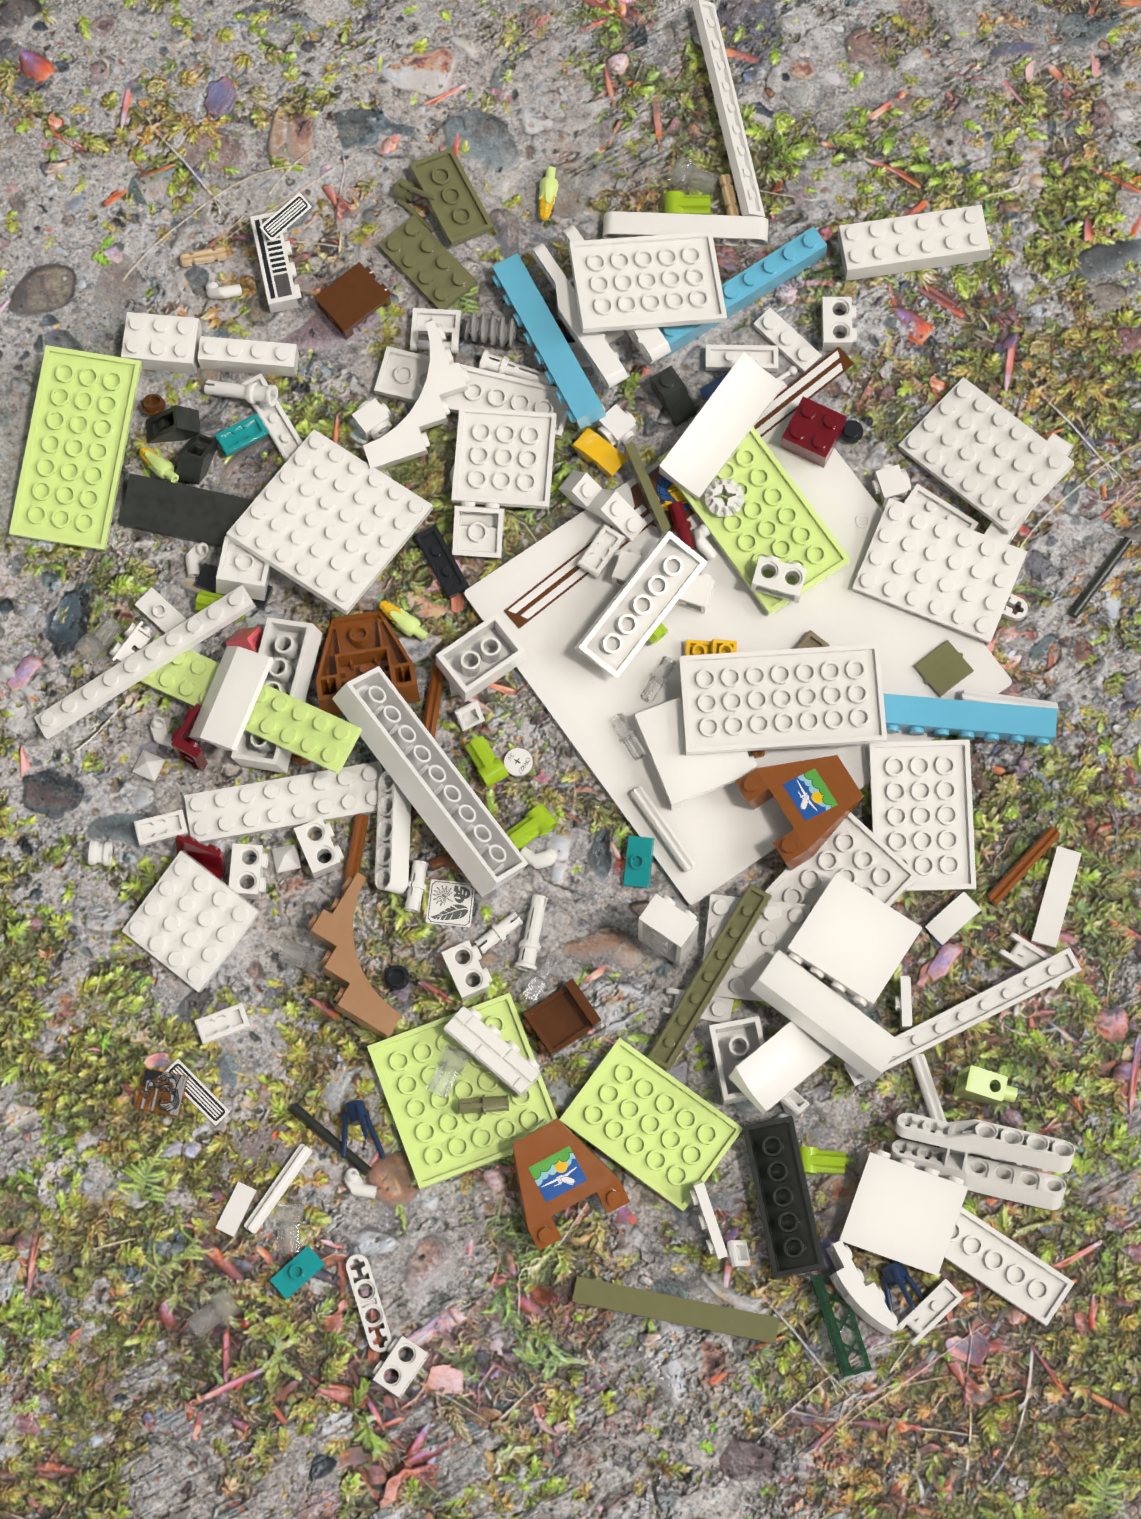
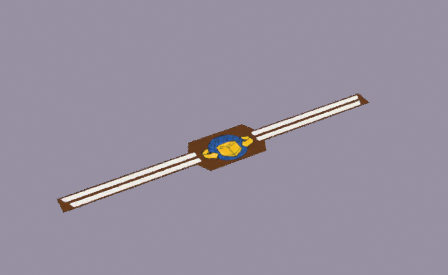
[504,347,854,629]

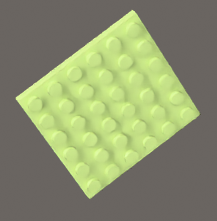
[367,993,557,1190]

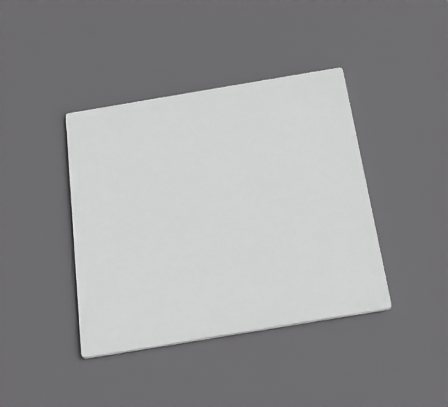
[464,380,1012,906]

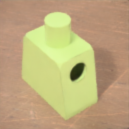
[953,1065,1018,1105]

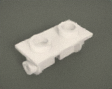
[108,621,153,665]

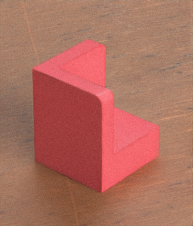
[225,626,263,653]

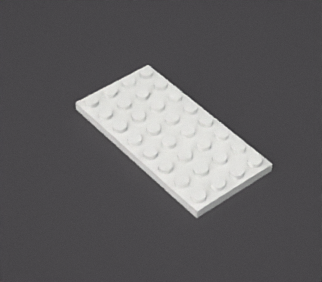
[679,643,887,755]

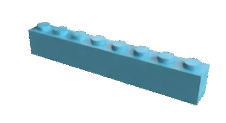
[658,226,827,357]
[492,253,606,429]
[883,693,1057,746]

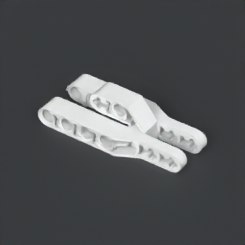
[531,225,671,389]
[890,1113,1075,1210]

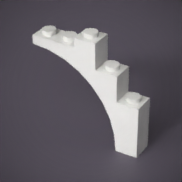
[363,320,471,470]

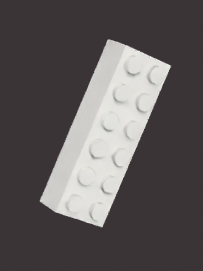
[838,205,990,281]
[231,617,323,773]

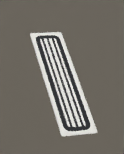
[260,193,311,241]
[165,1059,230,1126]

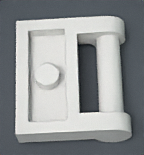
[410,308,461,354]

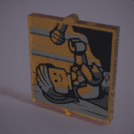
[135,1068,189,1118]

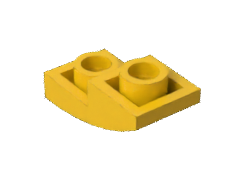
[571,428,627,478]
[684,639,737,656]

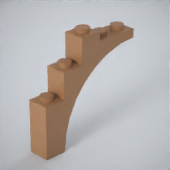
[307,872,402,1040]

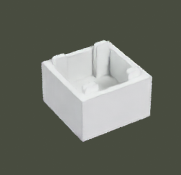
[216,536,272,601]

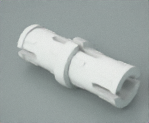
[404,860,428,913]
[474,911,523,954]

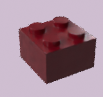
[780,396,847,468]

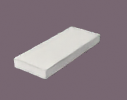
[216,1182,257,1237]

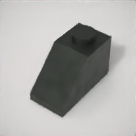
[651,366,697,426]
[146,405,200,443]
[176,434,218,485]

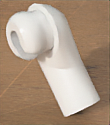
[206,282,242,299]
[694,524,718,561]
[185,542,209,578]
[150,717,173,749]
[520,847,557,869]
[344,1168,377,1199]

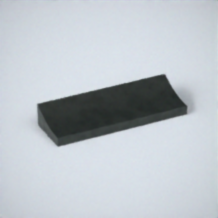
[119,473,254,548]
[742,1115,825,1280]

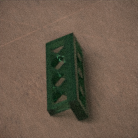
[810,1271,872,1379]

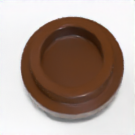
[142,394,166,416]

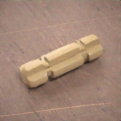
[719,174,740,216]
[180,246,227,267]

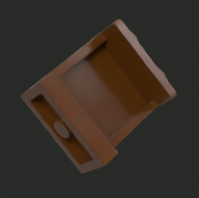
[315,262,391,340]
[521,978,601,1058]

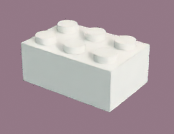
[121,312,202,374]
[436,614,526,702]
[708,1016,765,1105]

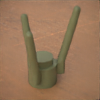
[393,178,436,232]

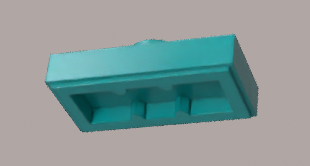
[214,413,269,458]
[623,836,655,888]
[270,1246,325,1300]

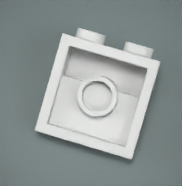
[452,501,505,558]

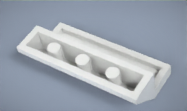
[189,646,274,751]

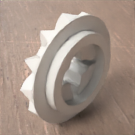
[705,478,744,517]

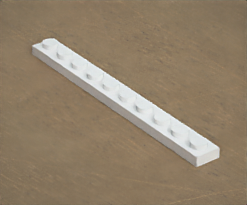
[692,0,765,217]
[34,585,256,739]
[843,947,1082,1087]

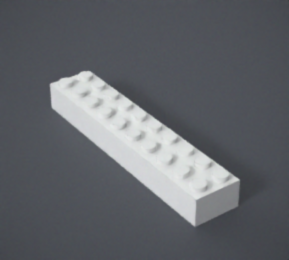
[332,666,529,897]

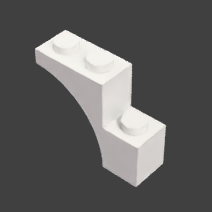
[558,470,647,542]

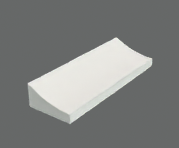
[659,352,783,500]
[574,531,707,679]
[750,950,901,1082]
[729,987,852,1115]

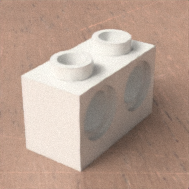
[821,297,857,351]
[751,555,808,603]
[294,817,344,879]
[229,843,269,900]
[441,940,492,1002]
[372,1336,429,1399]

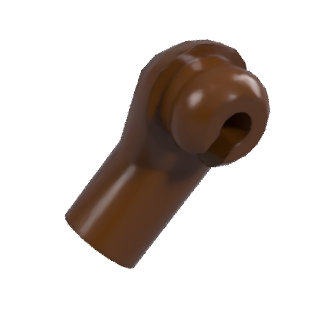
[428,852,462,874]

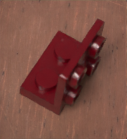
[171,703,208,771]
[175,835,225,880]

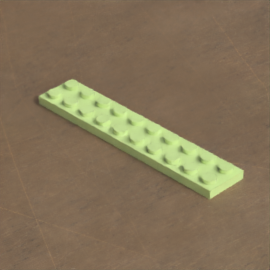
[139,634,362,774]

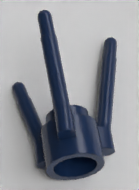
[341,1100,386,1159]
[880,1262,925,1313]

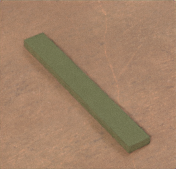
[647,883,772,1071]
[572,1276,780,1345]

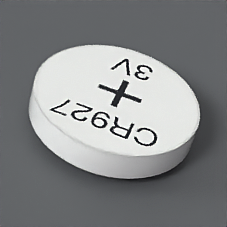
[504,748,533,777]

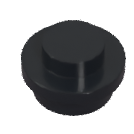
[840,420,863,444]
[384,965,410,991]

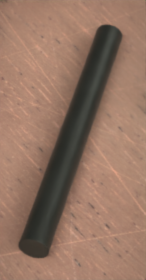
[1069,537,1133,619]
[289,1102,372,1176]

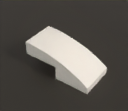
[925,891,982,945]

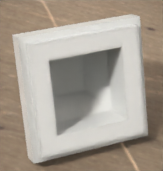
[454,700,485,731]
[132,750,166,782]
[272,844,301,873]
[780,1090,810,1116]
[726,1240,751,1267]

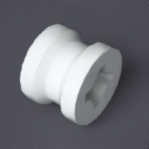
[88,840,113,866]

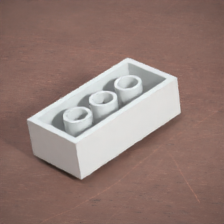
[638,894,699,967]

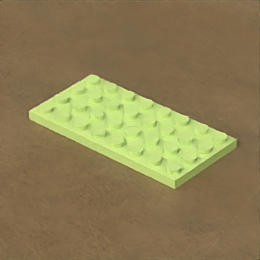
[9,345,142,551]
[658,427,851,616]

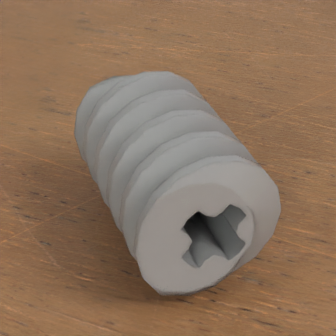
[465,311,517,349]

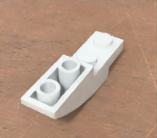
[826,1240,898,1335]

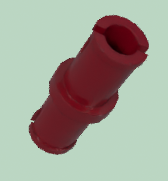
[667,501,696,550]

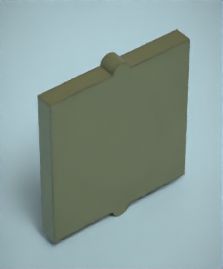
[914,640,974,697]

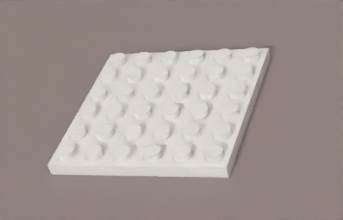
[226,430,433,615]

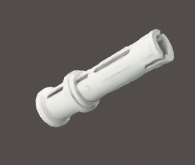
[479,350,550,385]
[204,379,278,407]
[514,894,548,972]

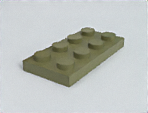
[409,147,494,247]
[378,215,477,310]

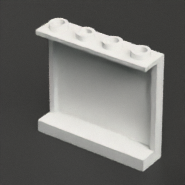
[634,696,758,810]
[785,872,922,1007]
[839,1149,968,1276]

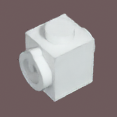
[352,398,392,441]
[597,404,636,448]
[871,464,911,506]

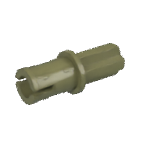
[458,1094,509,1115]

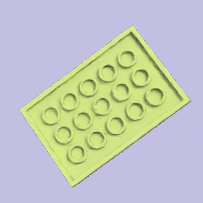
[559,1038,743,1212]

